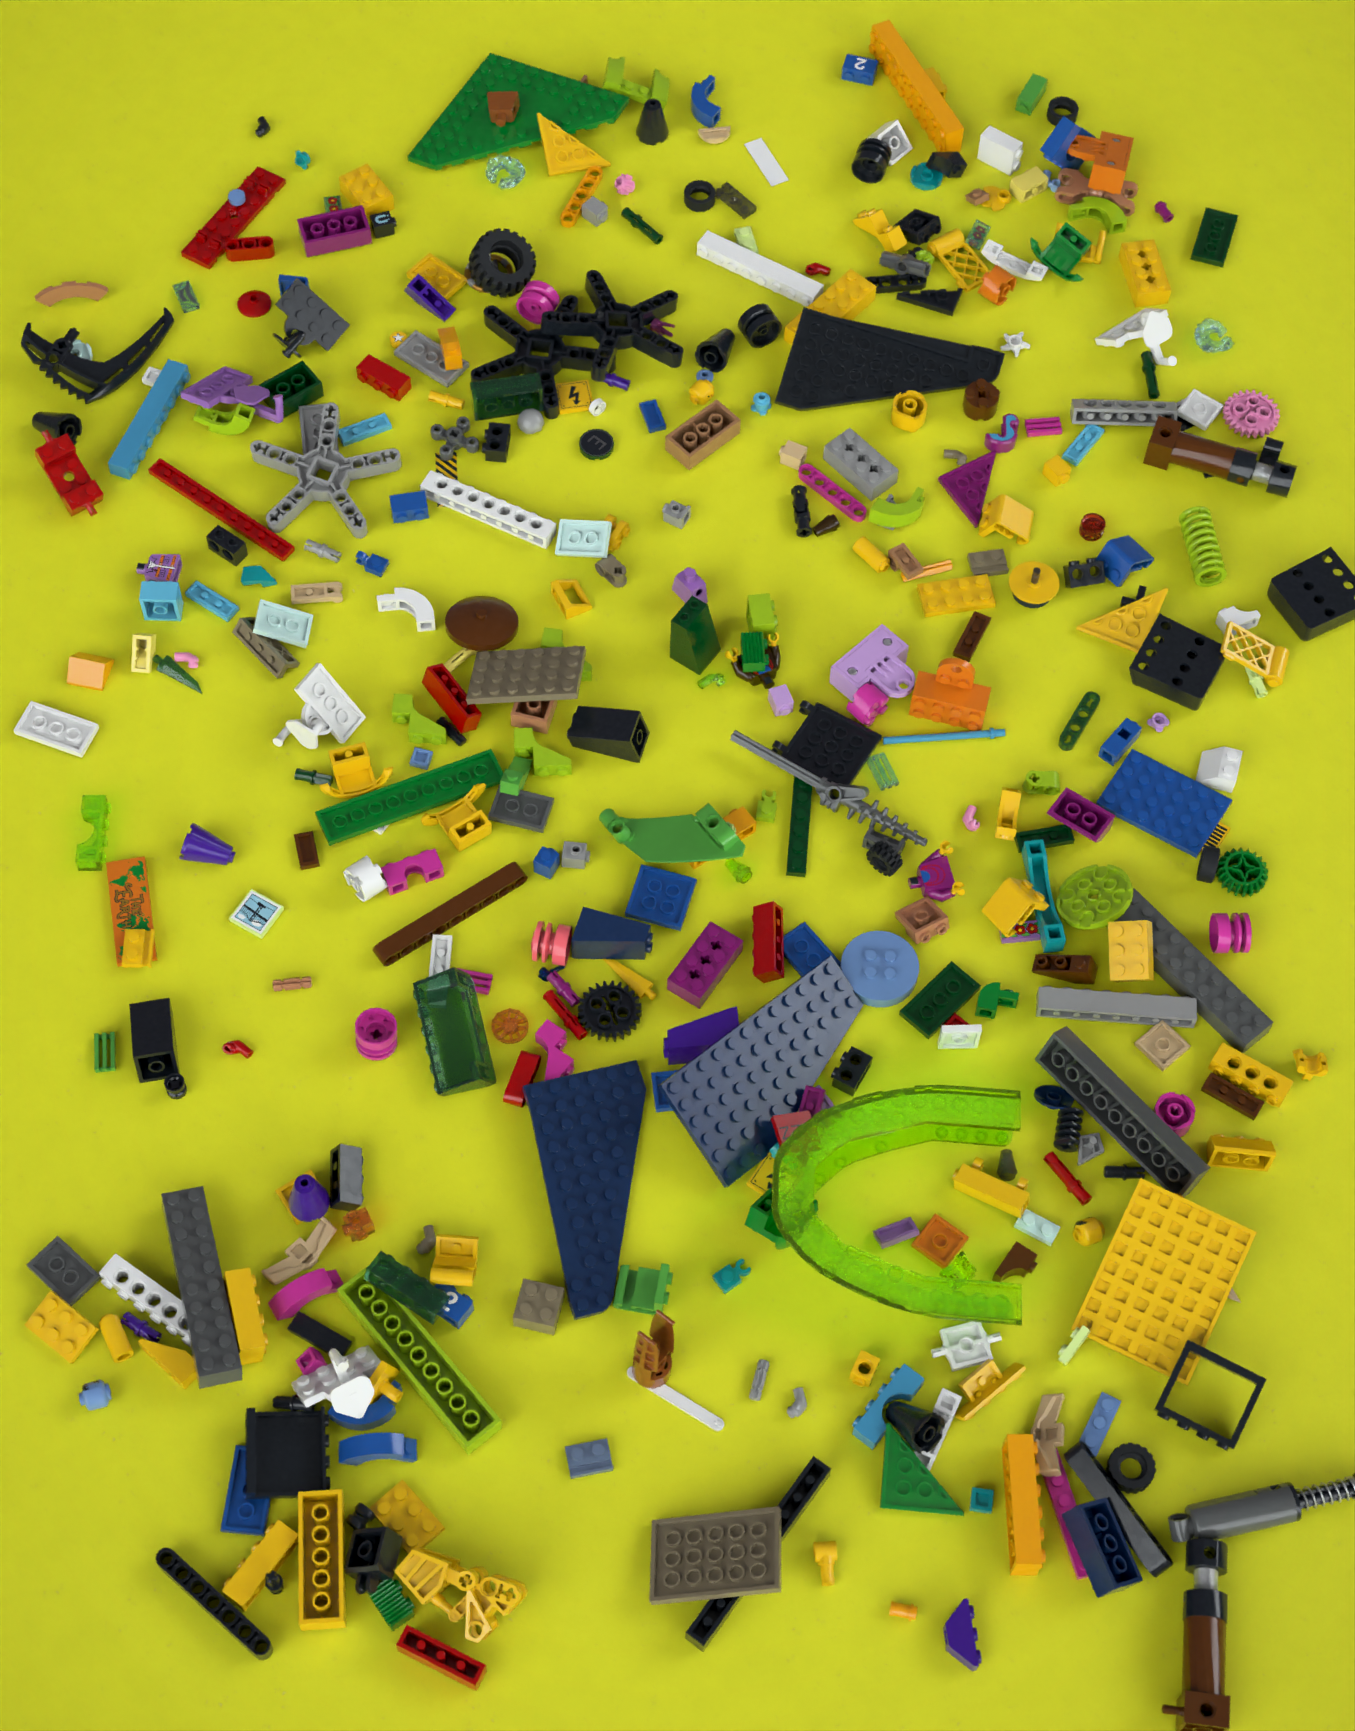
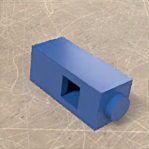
[1098,718,1142,766]

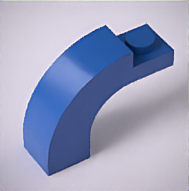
[691,75,721,128]
[328,1380,402,1431]
[339,1433,417,1466]

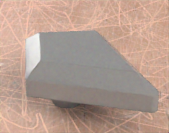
[1077,1133,1104,1166]

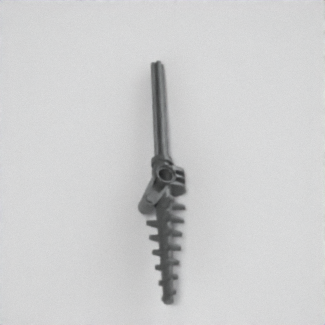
[730,730,928,847]

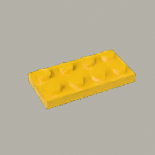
[917,574,996,617]

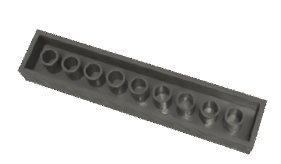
[1114,888,1273,1053]
[1035,1026,1210,1197]
[161,1186,242,1389]

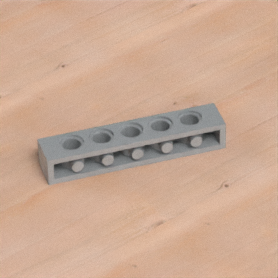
[1070,399,1178,426]

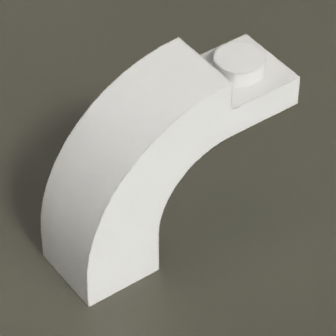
[377,588,436,632]

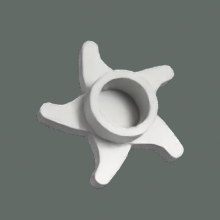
[1001,332,1030,358]

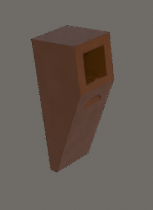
[1032,954,1098,984]

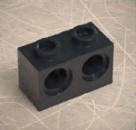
[482,422,511,463]
[206,525,248,567]
[1063,557,1105,588]
[831,1046,873,1097]

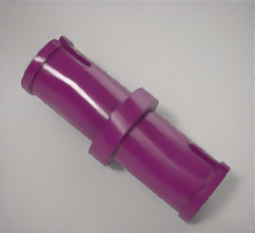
[547,970,580,1007]

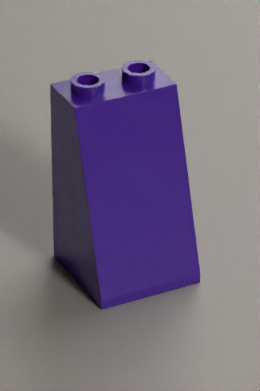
[663,1007,739,1065]

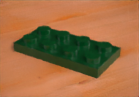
[1190,207,1238,268]
[899,961,981,1040]

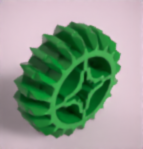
[1216,848,1268,897]

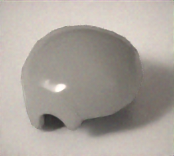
[517,408,545,434]

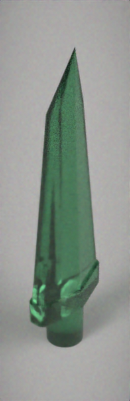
[153,655,202,694]

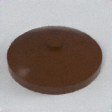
[445,596,518,651]

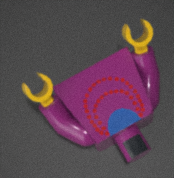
[908,841,965,902]

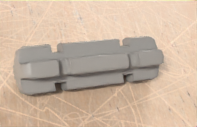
[749,1359,769,1401]

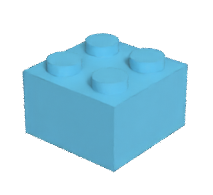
[139,580,183,621]

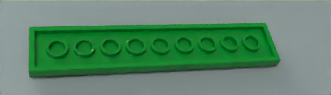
[315,749,503,846]

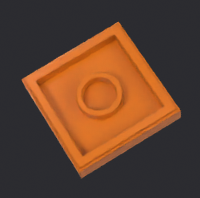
[911,1213,969,1270]

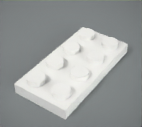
[14,701,99,758]

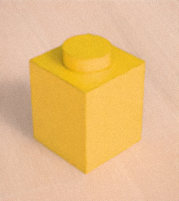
[1042,455,1072,487]

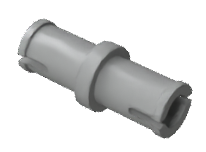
[304,539,342,563]

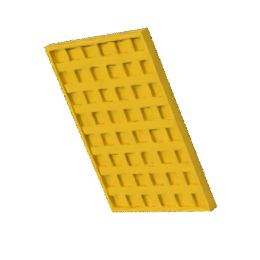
[1071,1178,1257,1386]

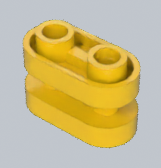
[604,514,630,552]

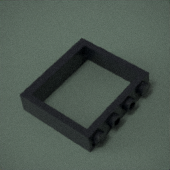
[1154,1340,1267,1451]

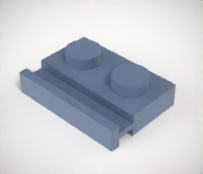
[565,1438,613,1479]

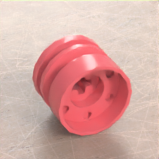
[531,921,572,966]

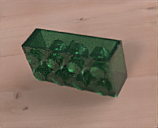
[470,373,543,421]

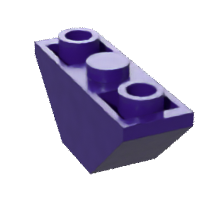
[943,1598,981,1671]

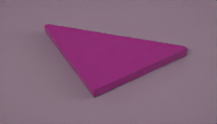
[938,450,996,528]

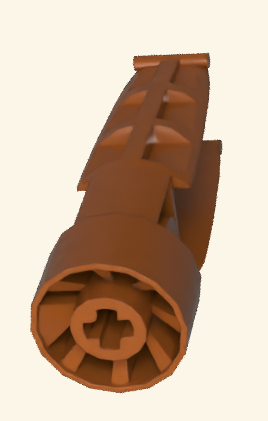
[632,1309,675,1389]

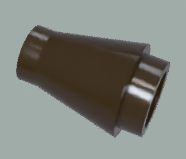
[812,514,840,537]

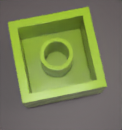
[746,593,778,644]

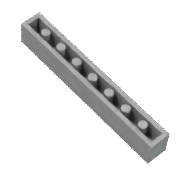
[1036,986,1197,1028]

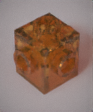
[341,1207,375,1242]

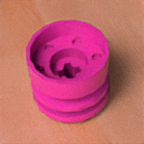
[1209,913,1252,953]
[355,1008,397,1061]

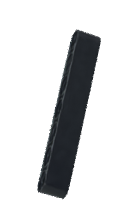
[1063,1441,1173,1578]
[156,1548,273,1660]

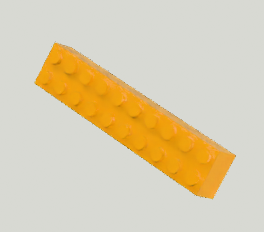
[869,20,964,152]

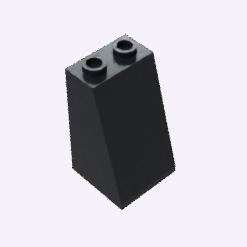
[567,706,650,763]
[130,998,180,1083]

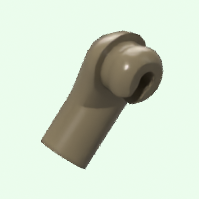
[943,449,967,465]
[416,1225,436,1254]

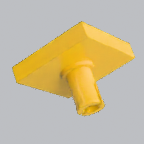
[369,1360,403,1404]

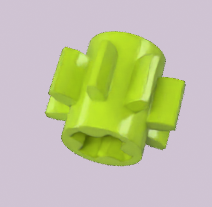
[915,250,934,268]

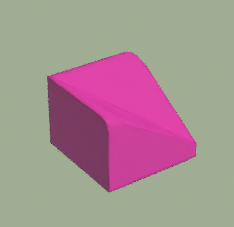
[296,1346,327,1375]

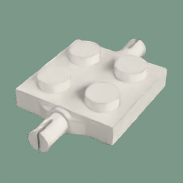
[931,1320,1002,1371]

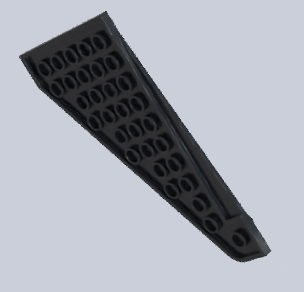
[775,307,1005,411]

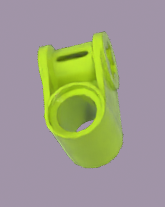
[1023,770,1060,795]

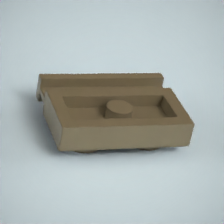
[967,549,1009,576]

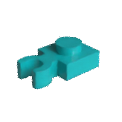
[712,1259,751,1294]

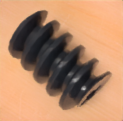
[1053,1107,1084,1153]

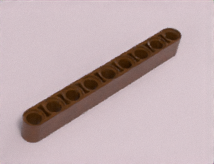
[373,862,528,966]

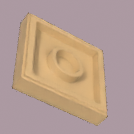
[1134,1020,1191,1072]

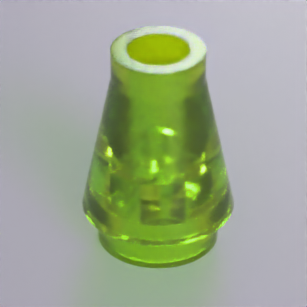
[725,858,752,884]

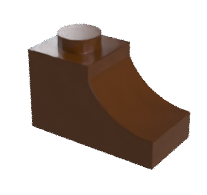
[992,1241,1038,1285]

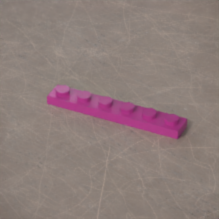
[1042,1448,1088,1580]

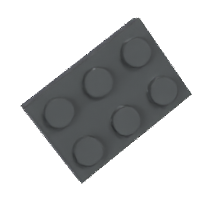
[488,785,554,833]
[27,1236,101,1306]

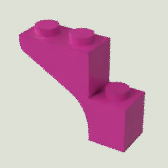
[535,1019,575,1081]

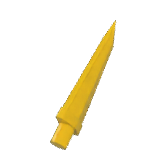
[603,959,657,1000]

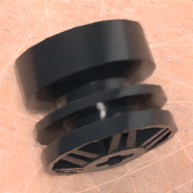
[851,138,892,183]

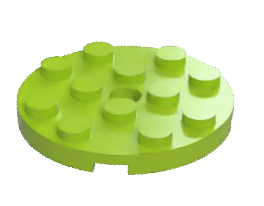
[1056,864,1133,929]

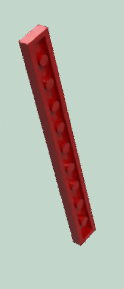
[148,458,295,562]

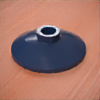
[1034,1085,1074,1110]

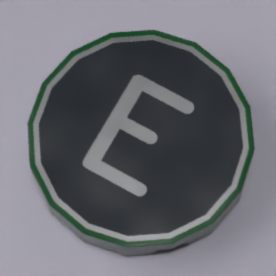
[579,429,614,460]

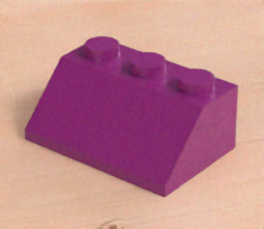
[1047,787,1115,843]

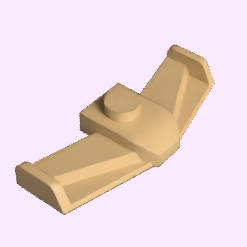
[261,1216,337,1286]
[1030,1393,1065,1477]

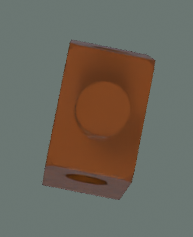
[487,91,520,127]

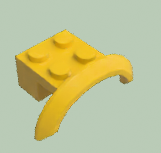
[319,742,393,798]
[421,783,492,852]

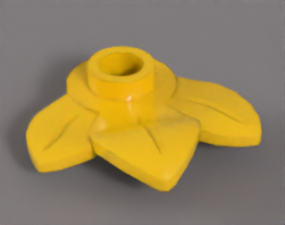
[981,186,1011,211]

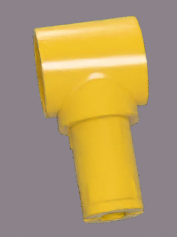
[813,1541,837,1586]

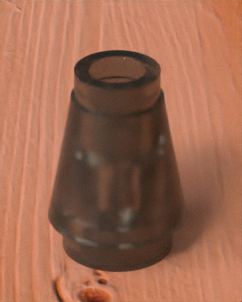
[997,1149,1017,1181]

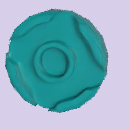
[910,162,943,190]

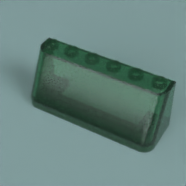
[413,967,496,1097]

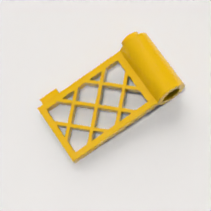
[927,228,990,293]
[1220,621,1290,687]

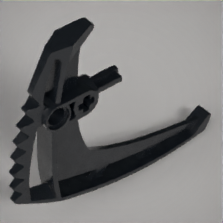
[21,307,174,404]

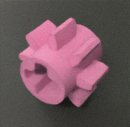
[615,174,635,195]

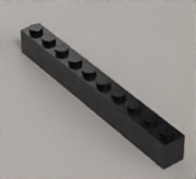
[685,1456,831,1652]

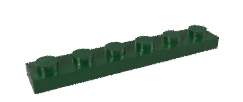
[786,776,812,877]

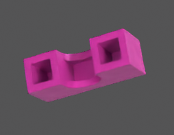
[381,849,444,896]

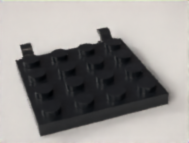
[772,700,882,785]

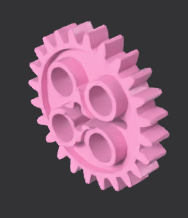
[1222,389,1280,439]

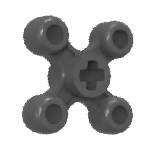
[430,416,479,461]

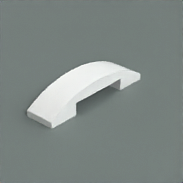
[981,239,1049,281]
[914,1388,962,1471]

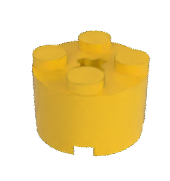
[891,390,928,433]

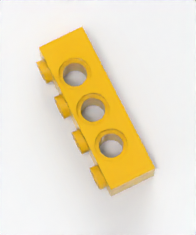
[1208,1042,1294,1108]

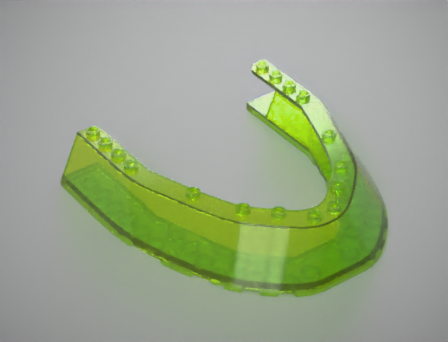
[771,1085,1022,1326]

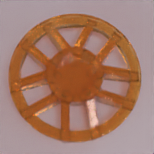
[491,1008,529,1044]

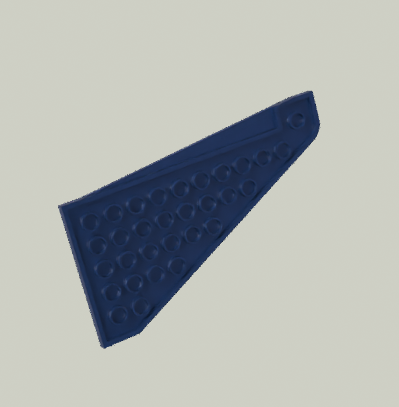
[522,1060,646,1320]

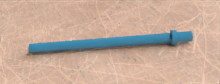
[883,728,1005,744]

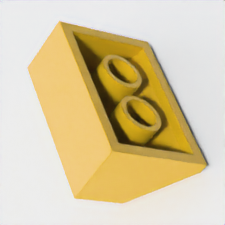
[1207,1134,1276,1171]

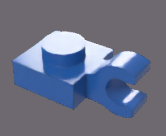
[356,551,389,577]

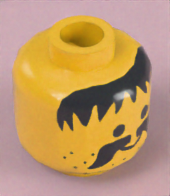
[1073,1217,1105,1247]

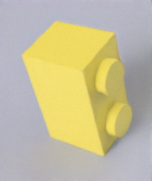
[1009,166,1049,203]

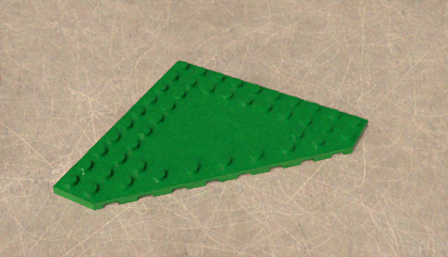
[407,53,630,171]

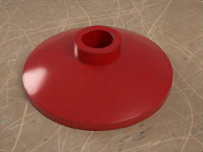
[237,290,272,318]

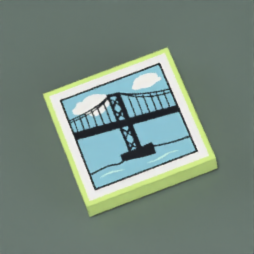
[229,889,284,939]

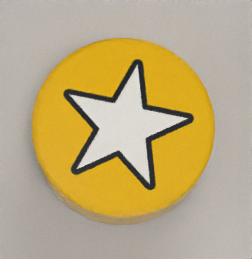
[390,331,407,348]

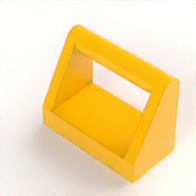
[551,579,592,620]

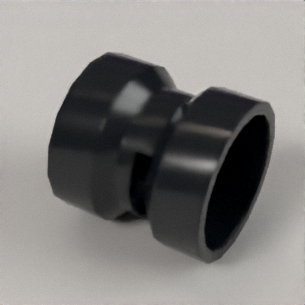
[164,1073,187,1099]
[345,1502,376,1530]

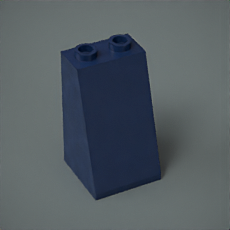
[571,907,653,960]

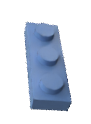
[1079,1392,1121,1457]

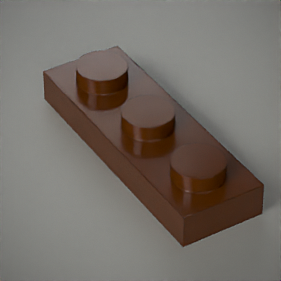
[952,611,991,662]
[1201,1072,1264,1120]

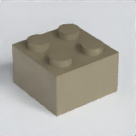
[513,1278,565,1335]

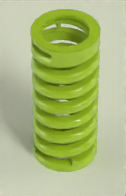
[1179,506,1227,587]

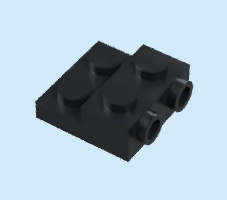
[894,209,942,246]

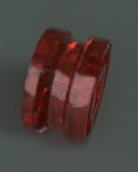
[1079,513,1106,541]

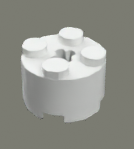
[343,855,388,902]

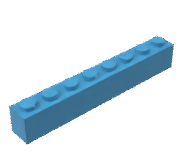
[108,359,190,480]

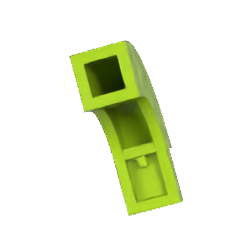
[1067,196,1127,235]
[193,402,256,435]
[868,487,925,528]

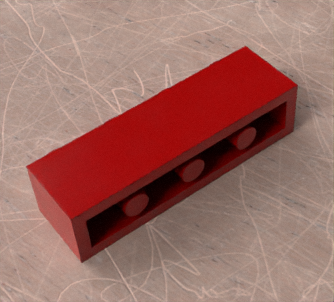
[422,663,482,733]
[752,901,784,983]
[396,1625,487,1691]

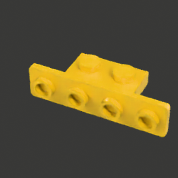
[954,1358,1026,1421]

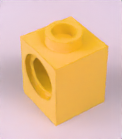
[849,1350,880,1388]

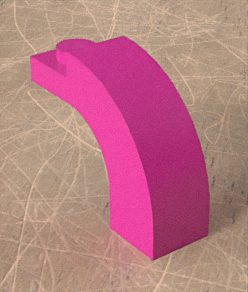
[268,1268,344,1321]

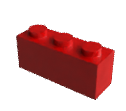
[356,354,411,401]

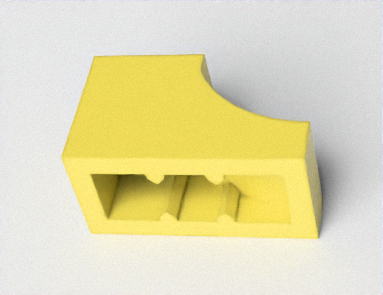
[131,633,156,673]

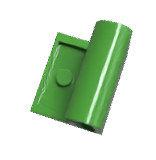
[613,1263,673,1315]

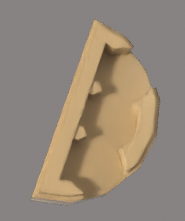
[698,126,730,144]

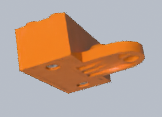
[1067,131,1134,194]
[909,658,991,731]

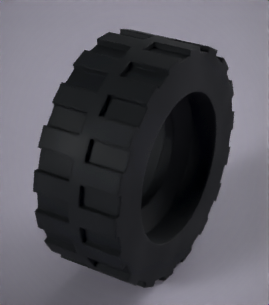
[1106,1443,1156,1494]

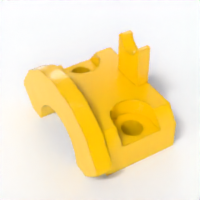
[1293,1049,1329,1081]

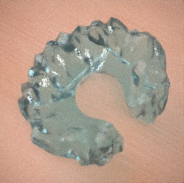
[485,154,526,190]
[1194,318,1234,354]

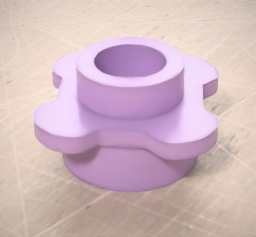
[1147,712,1170,732]

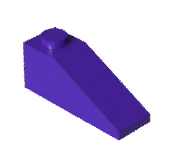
[404,274,456,322]

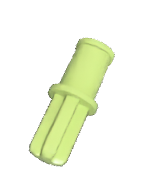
[1245,667,1268,698]

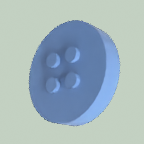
[840,931,919,1007]

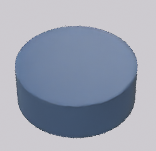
[228,189,246,206]

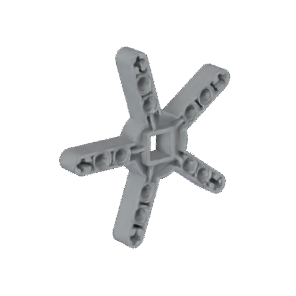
[250,403,402,538]

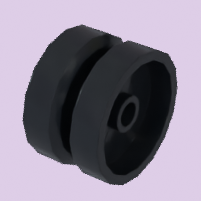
[738,304,782,348]

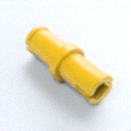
[428,390,465,410]

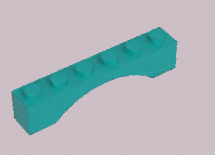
[1021,839,1066,953]

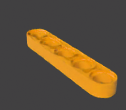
[561,166,603,228]

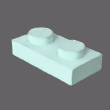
[1014,1209,1061,1247]

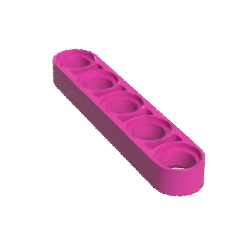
[798,464,867,522]

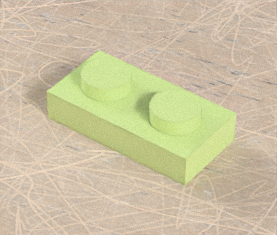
[734,226,758,254]
[1058,1325,1091,1366]

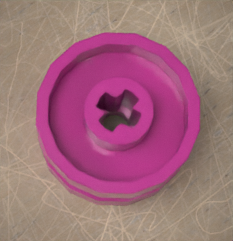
[516,280,560,324]

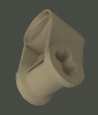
[595,554,627,588]

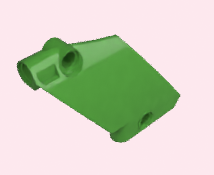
[599,803,746,863]

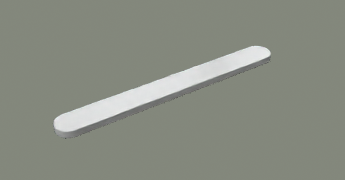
[627,1366,724,1431]

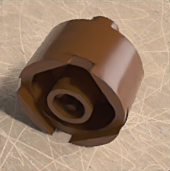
[963,379,1000,421]

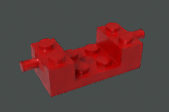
[35,430,104,517]

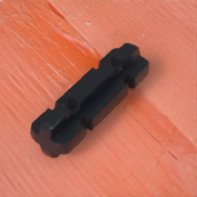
[436,717,466,746]

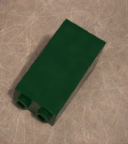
[670,595,721,675]

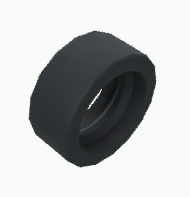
[1046,96,1079,126]
[684,180,715,212]
[1196,845,1220,884]

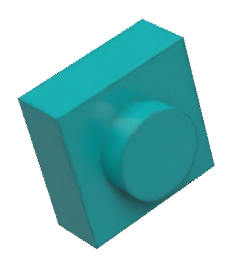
[969,1487,994,1514]

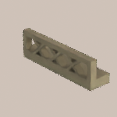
[232,617,300,678]

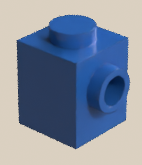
[533,846,560,880]

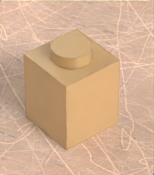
[779,440,807,470]

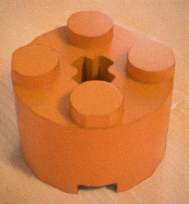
[978,265,1017,306]

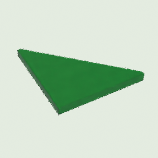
[880,1423,964,1516]

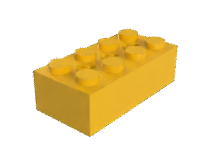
[1118,239,1171,308]
[223,1267,268,1365]

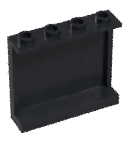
[245,1406,330,1499]

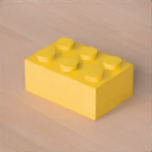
[339,164,394,221]
[1108,920,1154,982]

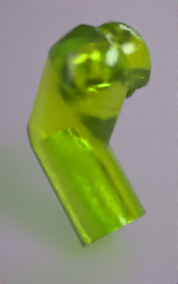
[697,673,726,689]

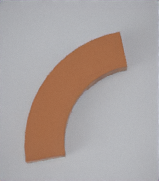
[35,281,108,307]

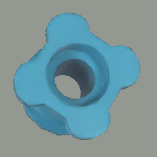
[751,392,771,416]

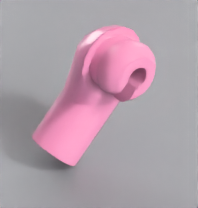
[174,652,199,668]
[962,805,980,831]

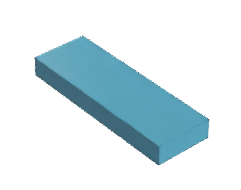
[338,413,392,447]
[1062,424,1105,466]
[185,580,239,622]

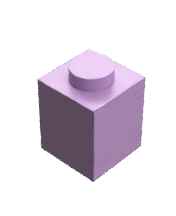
[768,684,794,717]

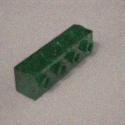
[364,1251,450,1325]

